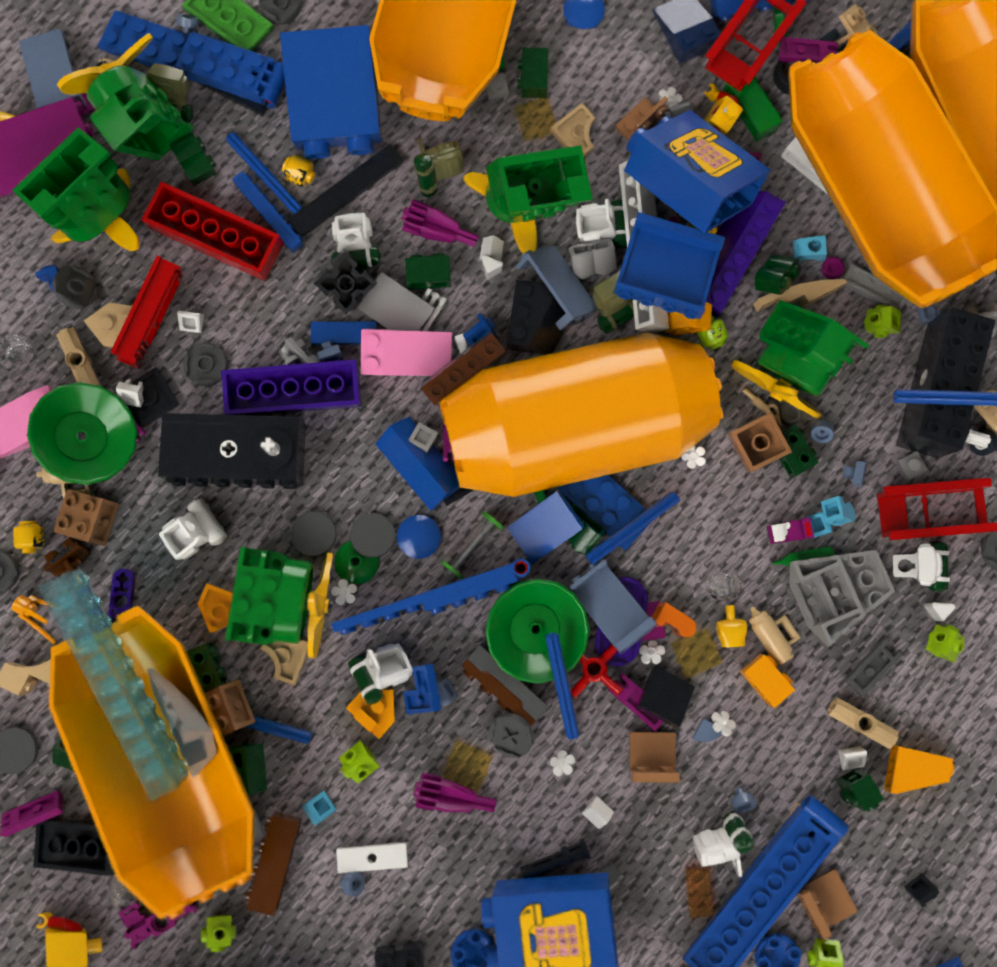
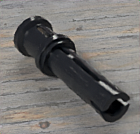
[520,838,591,879]

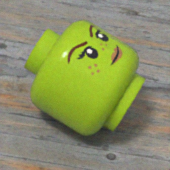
[697,316,729,350]

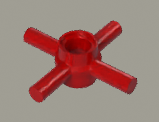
[570,644,624,698]

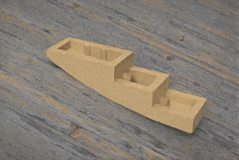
[753,279,847,312]

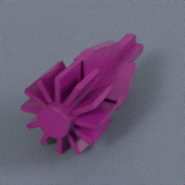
[401,199,479,247]
[413,772,496,813]

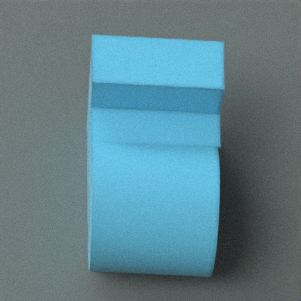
[793,235,827,261]
[821,496,856,526]

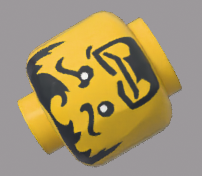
[282,154,316,187]
[13,521,45,554]

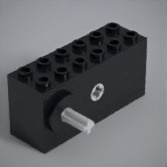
[895,307,996,459]
[158,413,306,489]

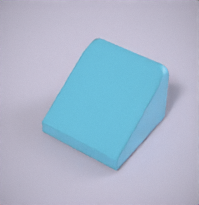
[302,791,337,825]

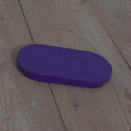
[594,577,648,667]

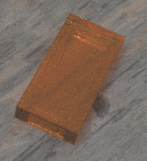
[685,867,713,918]

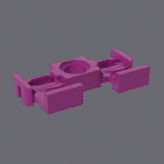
[118,899,198,950]

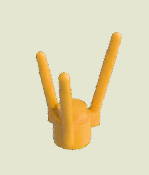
[11,595,64,644]

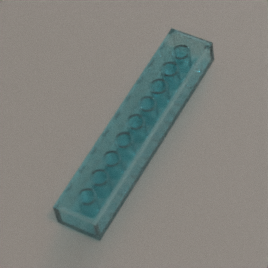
[39,569,188,801]

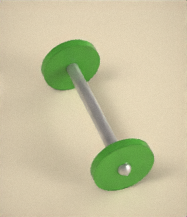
[441,511,504,580]

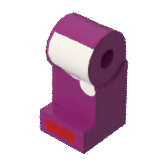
[767,518,814,544]

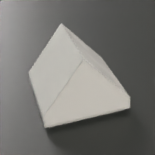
[479,235,504,261]
[482,255,503,280]
[177,311,204,333]
[924,602,955,621]
[838,746,867,770]
[582,796,614,829]

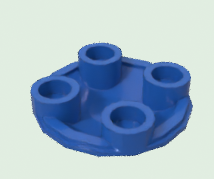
[563,0,605,29]
[397,515,441,559]
[450,929,494,967]
[755,933,802,967]

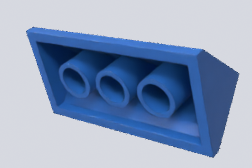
[375,417,460,511]

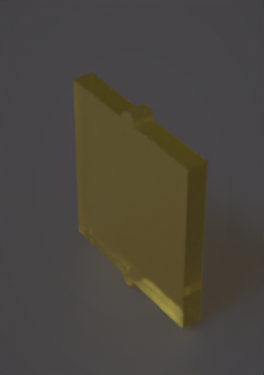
[514,97,556,142]
[671,628,722,679]
[441,741,493,792]

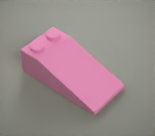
[361,328,452,376]
[0,385,54,459]

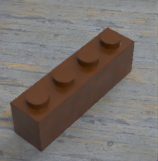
[245,812,303,916]

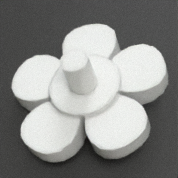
[658,87,682,108]
[681,445,706,469]
[331,579,357,605]
[639,640,665,664]
[711,711,736,736]
[550,750,575,777]

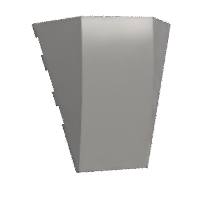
[789,550,895,647]
[147,668,217,777]

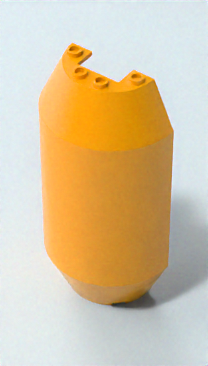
[369,0,517,121]
[910,0,997,204]
[788,30,997,309]
[439,332,723,497]
[49,606,255,919]

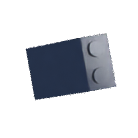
[652,0,721,64]

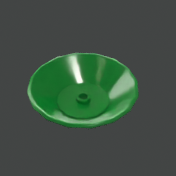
[27,382,137,485]
[485,578,590,684]

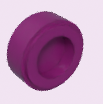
[821,257,844,280]

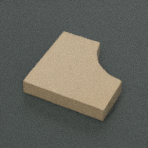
[550,103,596,157]
[260,639,308,686]

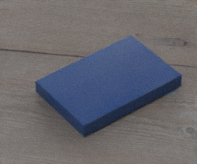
[507,490,585,564]

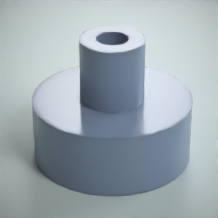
[176,14,199,35]
[811,420,834,443]
[731,788,756,813]
[340,872,365,897]

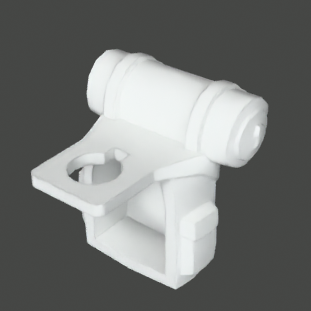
[159,498,227,560]

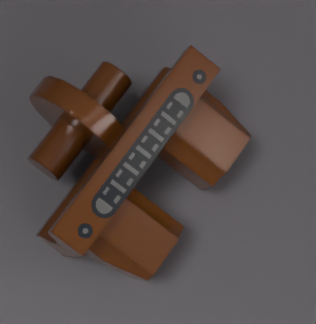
[43,537,91,578]

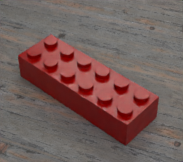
[141,181,284,281]

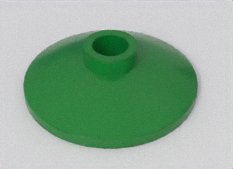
[334,541,379,584]

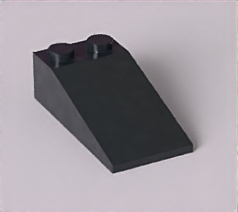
[33,819,115,876]

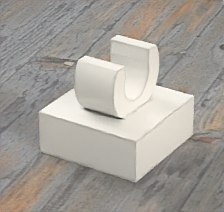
[116,379,144,408]

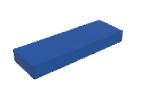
[311,322,377,345]

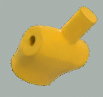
[716,605,747,647]

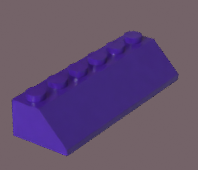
[706,191,786,318]
[221,359,362,416]

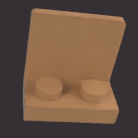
[615,96,668,141]
[54,489,119,546]
[204,679,256,736]
[629,732,680,783]
[797,869,857,940]

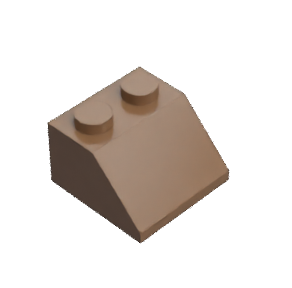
[728,412,792,474]

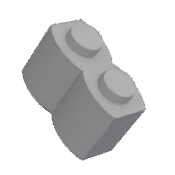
[568,239,617,280]

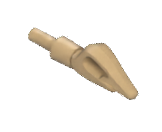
[742,388,782,428]

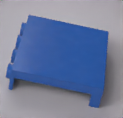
[613,212,725,319]

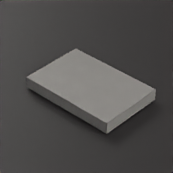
[357,272,436,331]

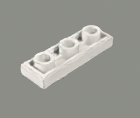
[336,842,408,873]

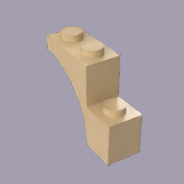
[0,659,51,696]

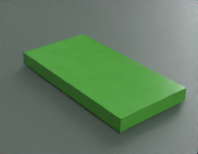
[182,0,274,52]

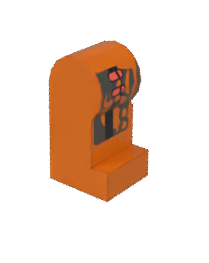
[652,602,696,637]

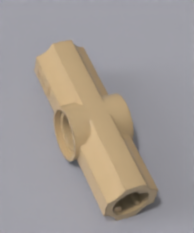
[56,327,101,386]
[827,697,899,749]

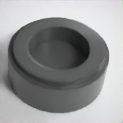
[779,403,802,425]

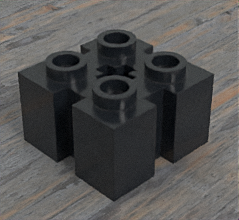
[313,248,377,314]
[374,940,425,967]

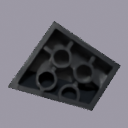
[507,280,566,355]

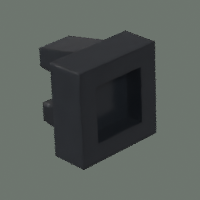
[904,873,940,908]

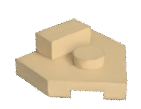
[84,302,132,348]

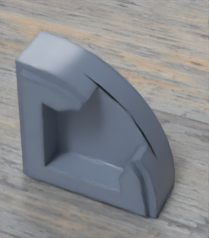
[915,305,942,324]
[692,718,722,742]

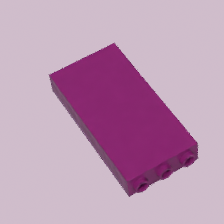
[0,97,95,199]

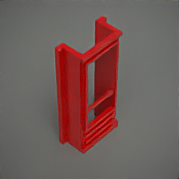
[705,0,807,92]
[110,255,184,369]
[877,478,997,541]

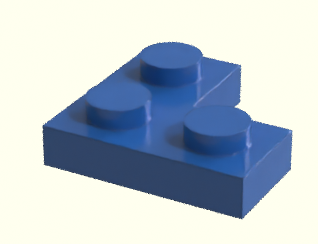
[403,664,441,714]

